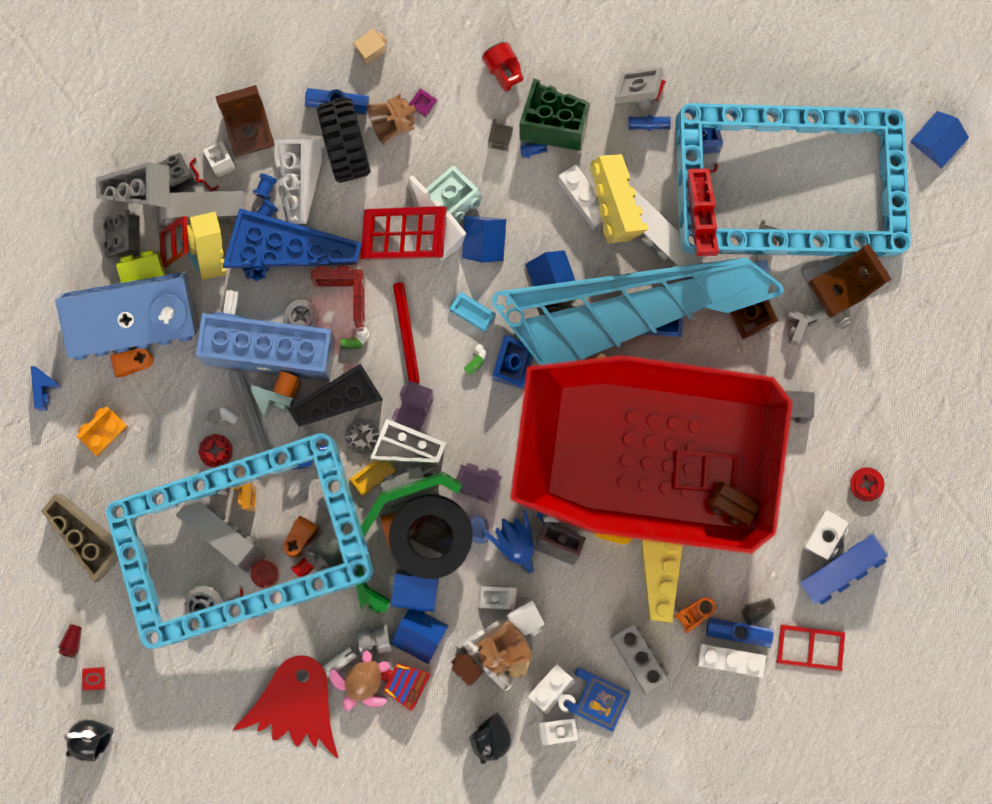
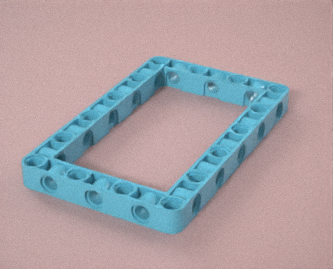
[675,103,911,257]
[106,433,374,649]

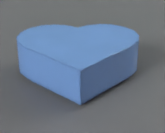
[470,516,489,544]

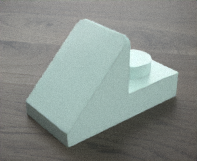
[251,385,294,417]

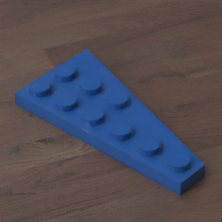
[223,208,362,268]

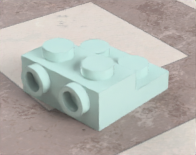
[426,165,483,223]

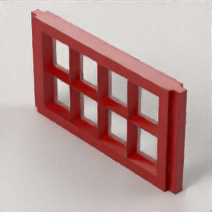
[360,206,447,260]

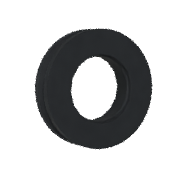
[389,494,473,579]

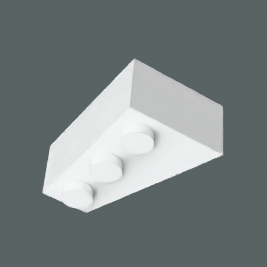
[370,419,446,465]

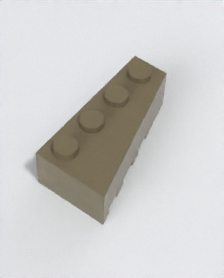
[41,494,118,583]

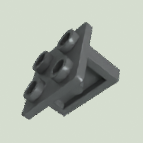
[158,153,196,193]
[103,209,140,258]

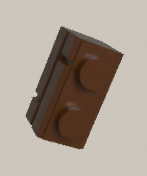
[706,482,760,527]
[450,653,484,686]

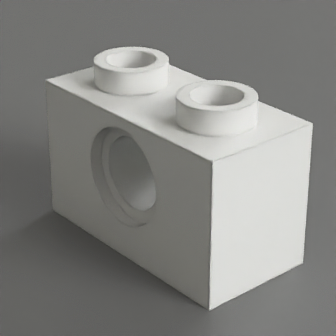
[802,510,849,562]

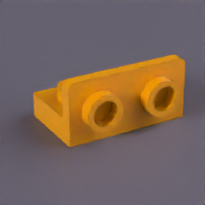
[76,406,128,457]
[230,483,256,512]

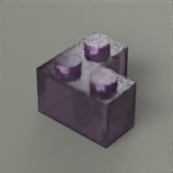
[392,381,434,432]
[456,463,502,505]

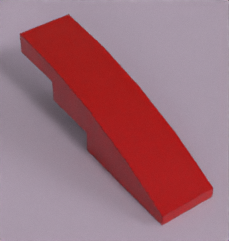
[687,168,719,257]

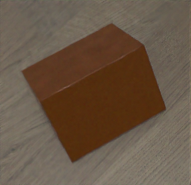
[730,299,778,339]

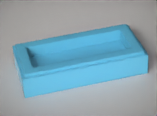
[449,292,496,332]

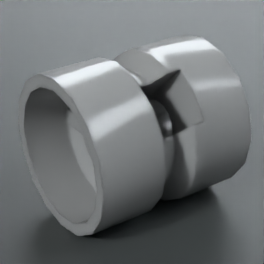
[357,625,392,657]

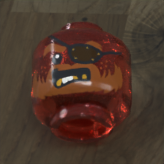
[250,560,280,589]

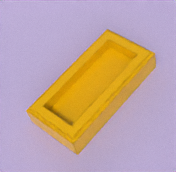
[349,462,396,497]

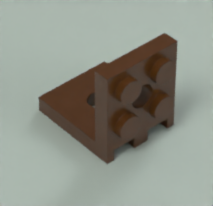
[215,85,275,157]
[808,244,892,318]

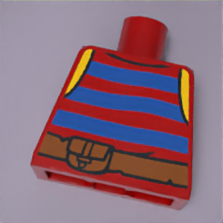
[381,663,431,711]

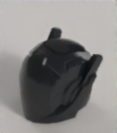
[469,712,512,764]
[65,719,114,762]

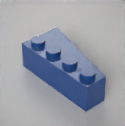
[800,532,888,605]

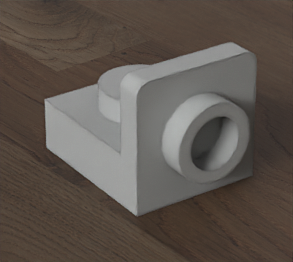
[786,311,809,346]

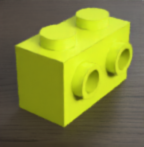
[116,249,166,283]

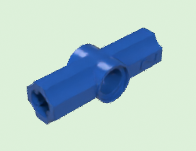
[305,88,369,115]
[706,617,774,648]

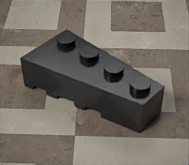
[287,363,383,427]

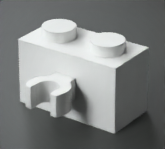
[528,664,576,714]

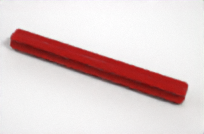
[393,282,420,385]

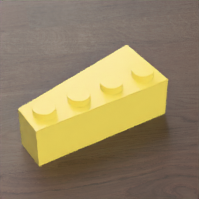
[590,154,649,244]
[187,212,226,280]
[640,539,683,623]

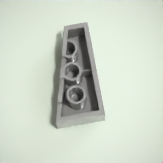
[96,162,170,208]
[156,191,245,228]
[176,498,267,575]

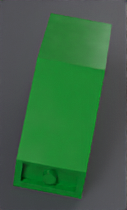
[356,472,462,614]

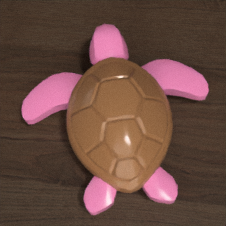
[330,650,390,711]

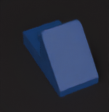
[31,366,62,411]

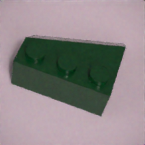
[519,78,590,151]

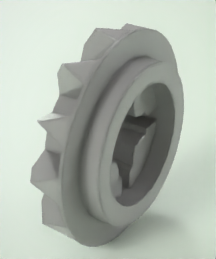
[284,299,318,327]
[345,419,380,454]

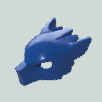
[484,510,534,574]

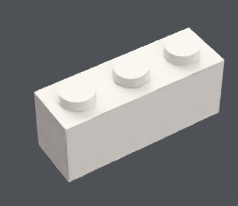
[558,164,603,232]
[696,644,766,678]

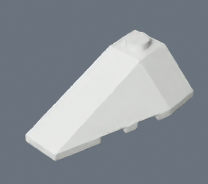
[275,139,322,224]

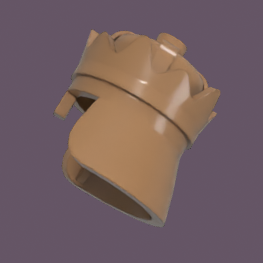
[367,94,416,145]
[476,621,531,677]

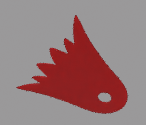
[233,655,338,759]

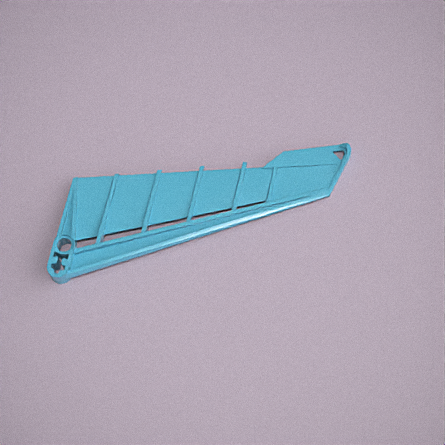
[492,257,784,365]

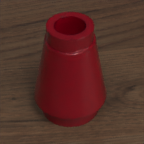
[58,624,82,658]

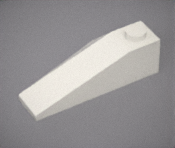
[407,176,466,261]
[457,601,545,649]

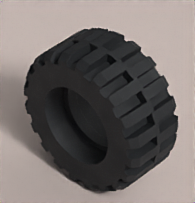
[317,98,371,183]

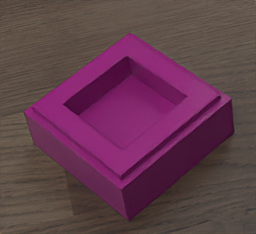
[409,88,437,118]

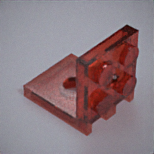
[311,266,365,328]

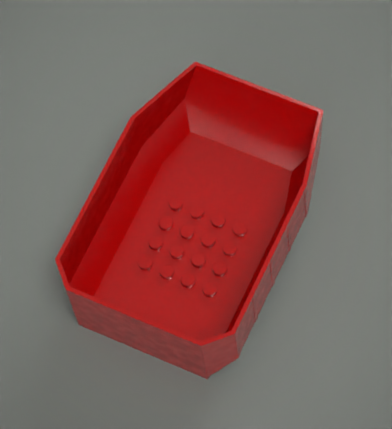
[510,355,793,554]

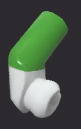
[341,327,369,349]
[464,345,488,375]

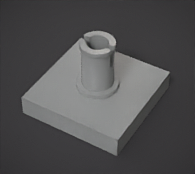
[614,67,663,110]

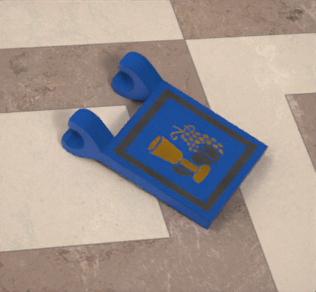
[564,668,631,732]

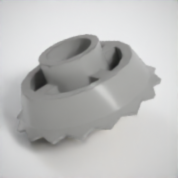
[184,585,224,624]

